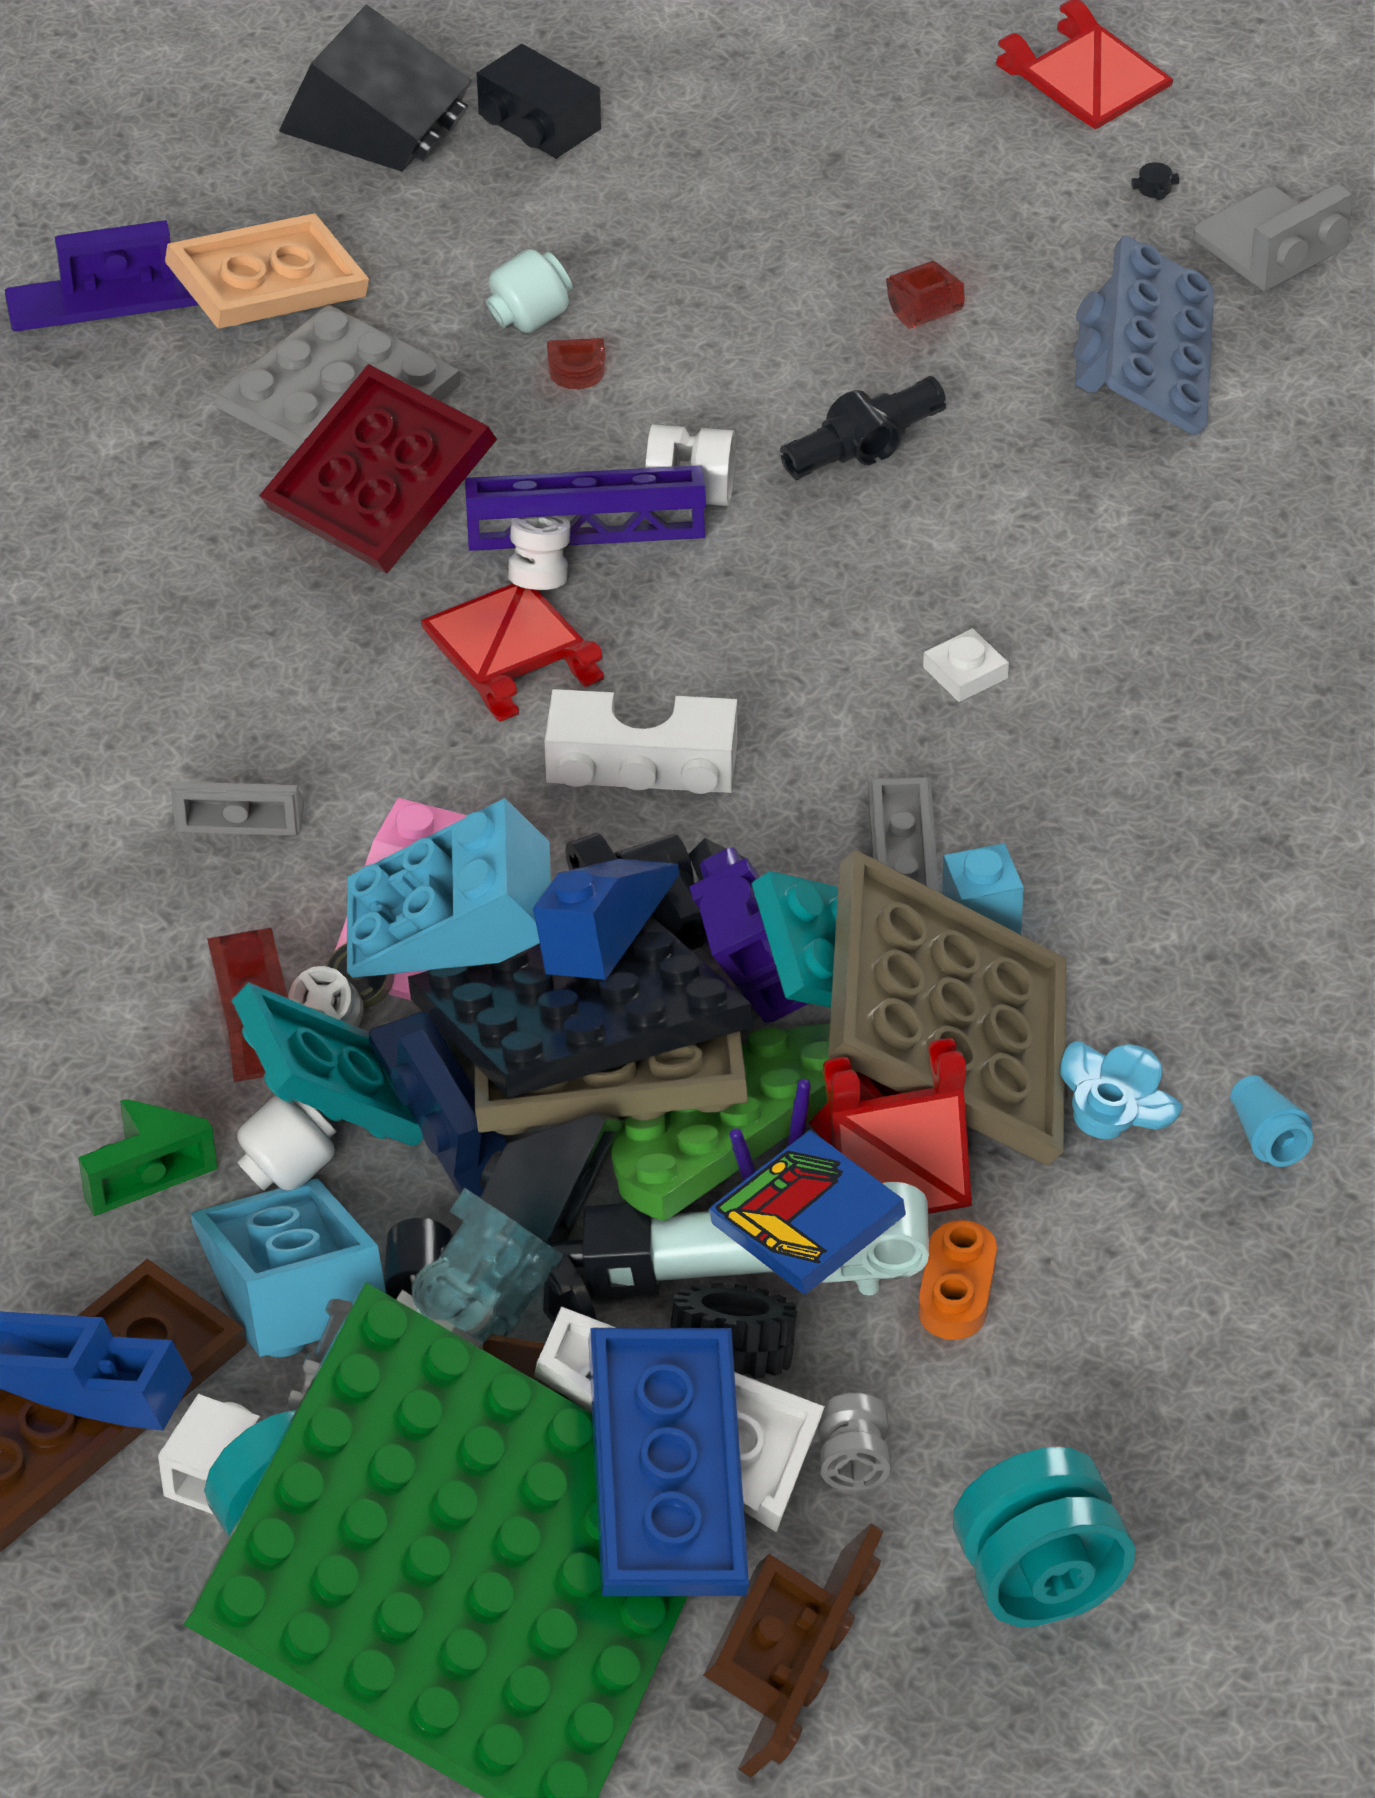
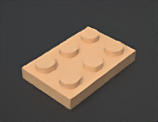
[165,213,369,329]

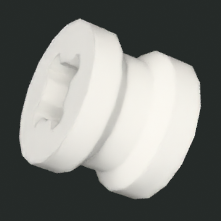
[288,966,363,1027]

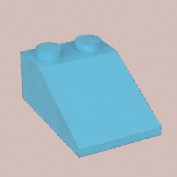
[190,1178,386,1357]

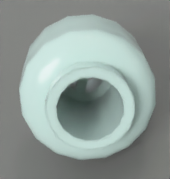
[485,249,573,333]

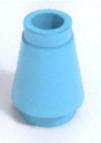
[1230,1075,1313,1167]

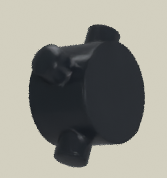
[1131,162,1179,200]

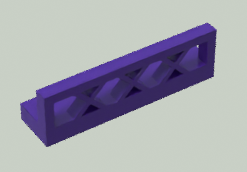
[465,465,706,551]

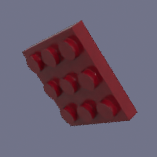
[259,364,497,574]

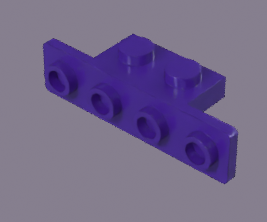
[5,220,199,331]

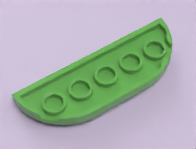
[611,1023,858,1221]

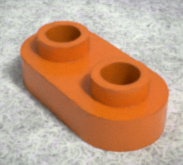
[918,1220,997,1340]

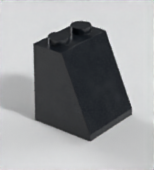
[279,4,472,172]

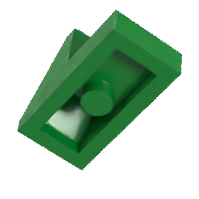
[78,1099,217,1216]

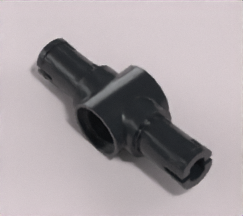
[780,376,946,480]

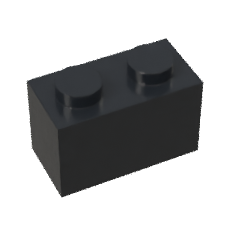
[476,43,601,159]

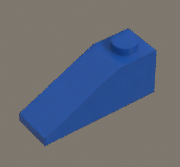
[533,859,680,980]

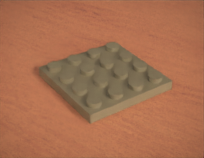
[828,849,1067,1166]
[475,963,748,1135]

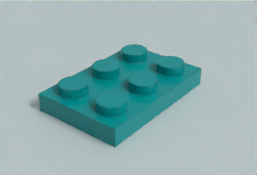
[751,871,838,1008]
[231,982,424,1146]

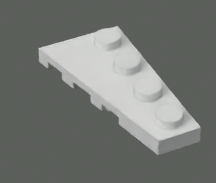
[534,1307,825,1532]

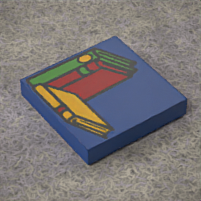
[709,1130,906,1295]

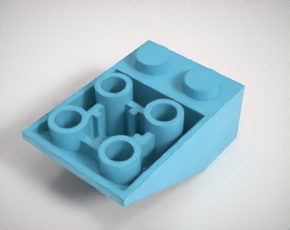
[347,798,551,978]

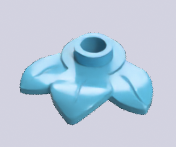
[1060,1041,1183,1139]

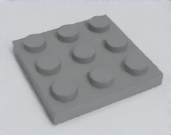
[216,304,460,449]

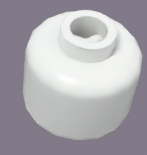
[237,1096,337,1191]

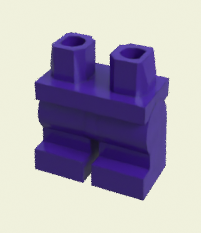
[689,847,810,1023]

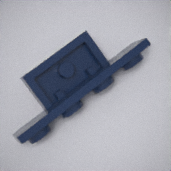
[369,1012,510,1232]

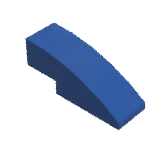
[0,1311,193,1431]

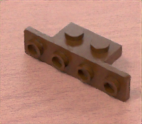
[703,1523,883,1777]

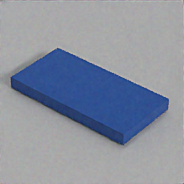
[588,1328,749,1596]

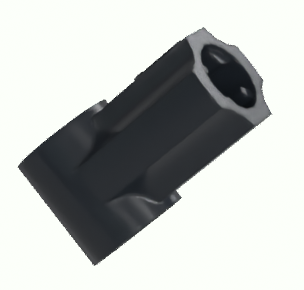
[614,834,708,950]

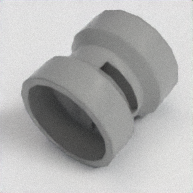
[819,1393,891,1490]

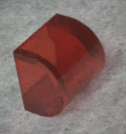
[886,260,965,329]

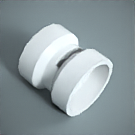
[508,516,570,590]

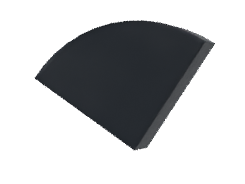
[543,1255,597,1324]

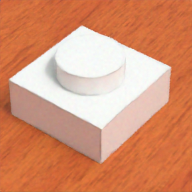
[923,628,1009,702]

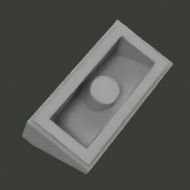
[171,781,304,836]

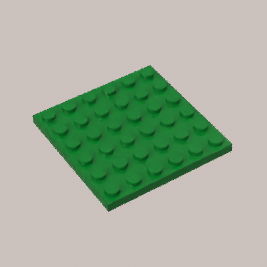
[183,1282,688,1798]

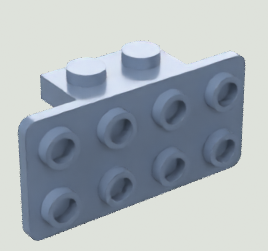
[1073,236,1214,435]

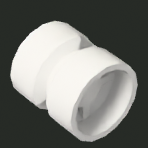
[645,425,736,506]

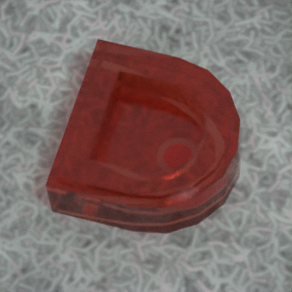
[547,338,605,390]

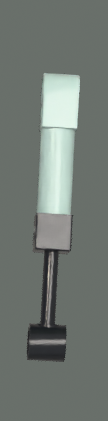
[384,1182,929,1300]

